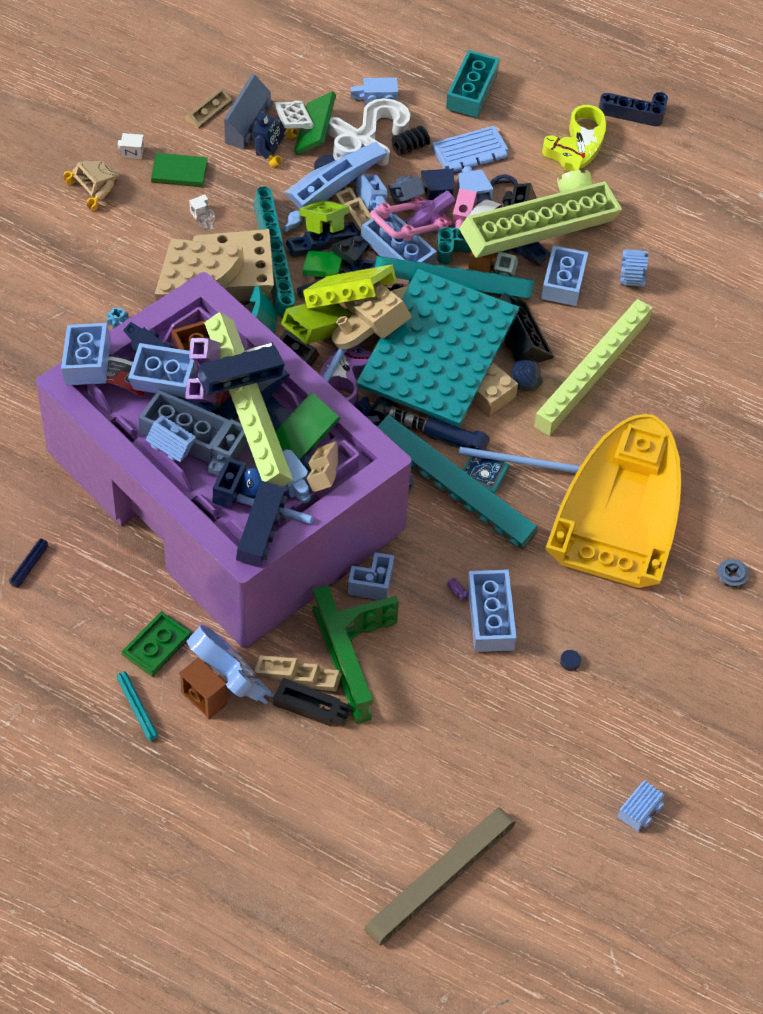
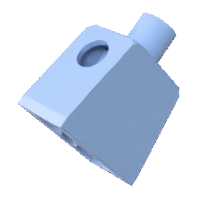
[457,166,493,203]

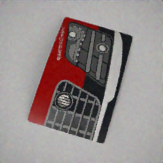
[106,354,144,396]

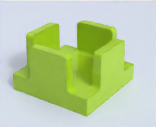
[299,200,350,234]

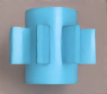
[107,308,129,329]

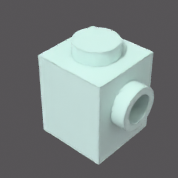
[494,252,518,276]

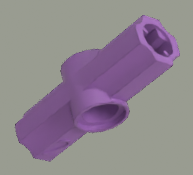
[405,191,456,228]

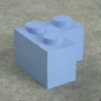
[348,552,394,600]

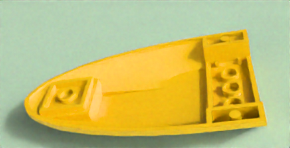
[545,414,681,588]

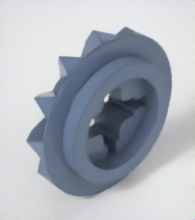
[717,559,749,588]

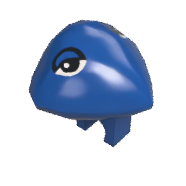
[240,468,262,498]

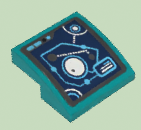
[462,456,510,494]

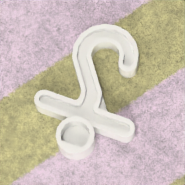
[328,98,410,166]

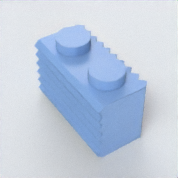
[146,416,196,462]
[618,780,665,832]

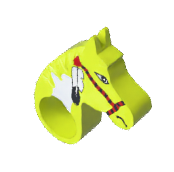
[542,105,606,171]

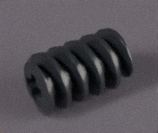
[392,125,431,156]

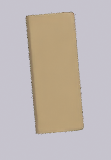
[184,87,232,128]

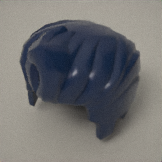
[512,360,543,391]

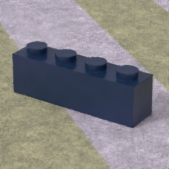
[198,345,285,396]
[236,481,287,567]

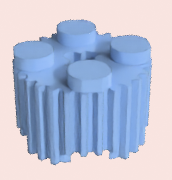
[620,249,648,287]

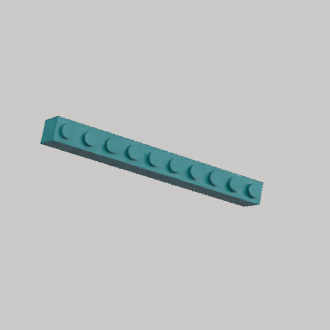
[378,414,538,549]

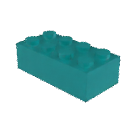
[446,50,500,118]

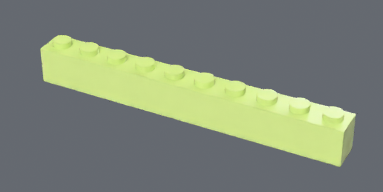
[534,299,653,436]
[204,312,293,487]

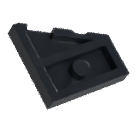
[331,235,369,267]

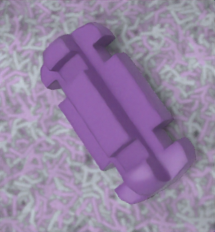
[447,578,468,601]

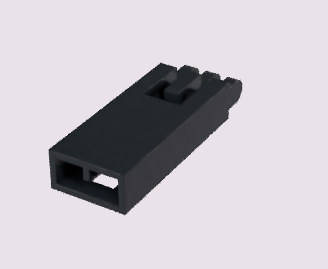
[273,678,352,726]

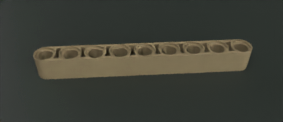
[364,807,516,946]

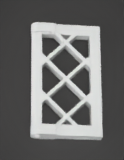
[274,101,314,129]

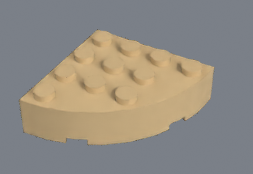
[155,238,244,301]

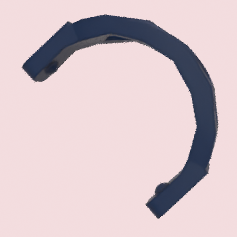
[490,174,518,187]

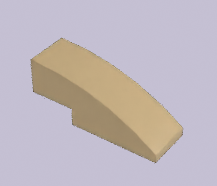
[307,441,338,492]

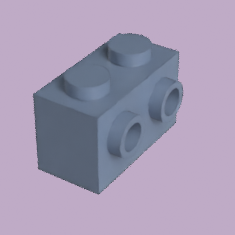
[388,175,425,202]

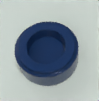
[560,650,581,671]

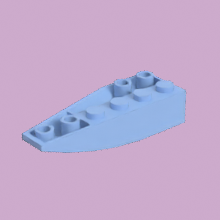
[284,142,387,209]

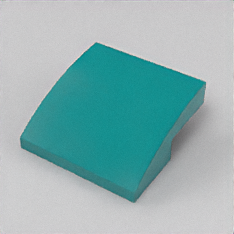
[250,286,277,334]

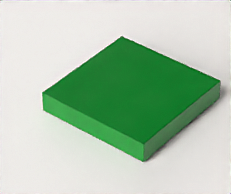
[303,251,343,277]

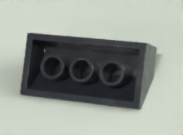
[499,293,554,363]

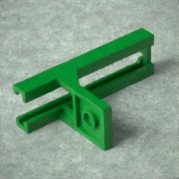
[312,585,399,724]

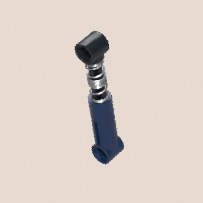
[369,397,490,451]

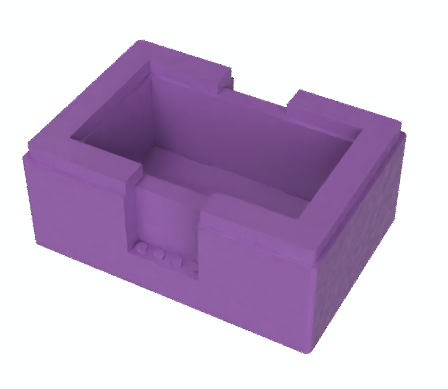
[36,272,411,648]

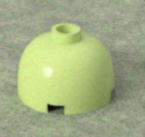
[557,170,592,192]

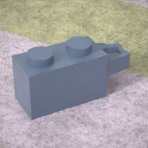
[208,419,248,476]

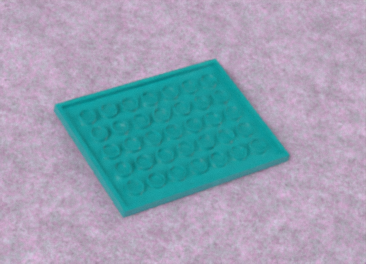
[356,269,519,427]

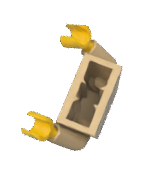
[63,160,119,212]

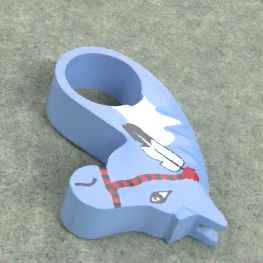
[187,625,275,705]

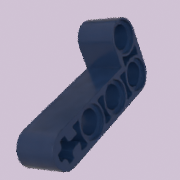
[599,92,668,126]

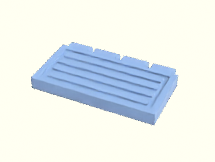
[432,126,508,172]

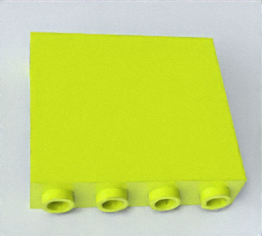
[303,264,397,309]

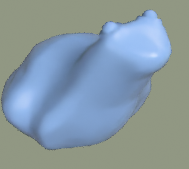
[282,210,303,232]

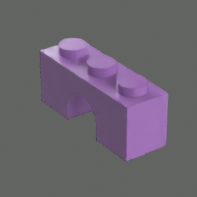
[185,338,221,403]

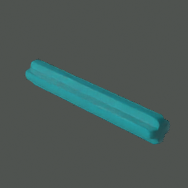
[117,671,158,741]

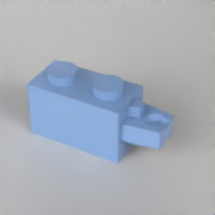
[351,78,398,105]

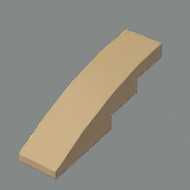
[332,186,372,232]
[254,656,342,692]

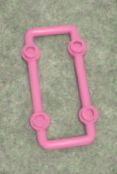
[370,196,452,241]

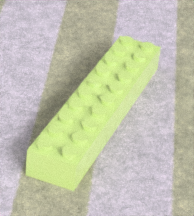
[459,181,622,258]

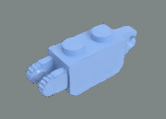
[353,174,387,210]
[283,450,311,504]

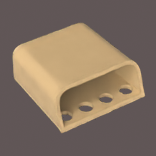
[193,229,274,302]

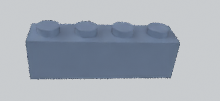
[224,74,273,149]

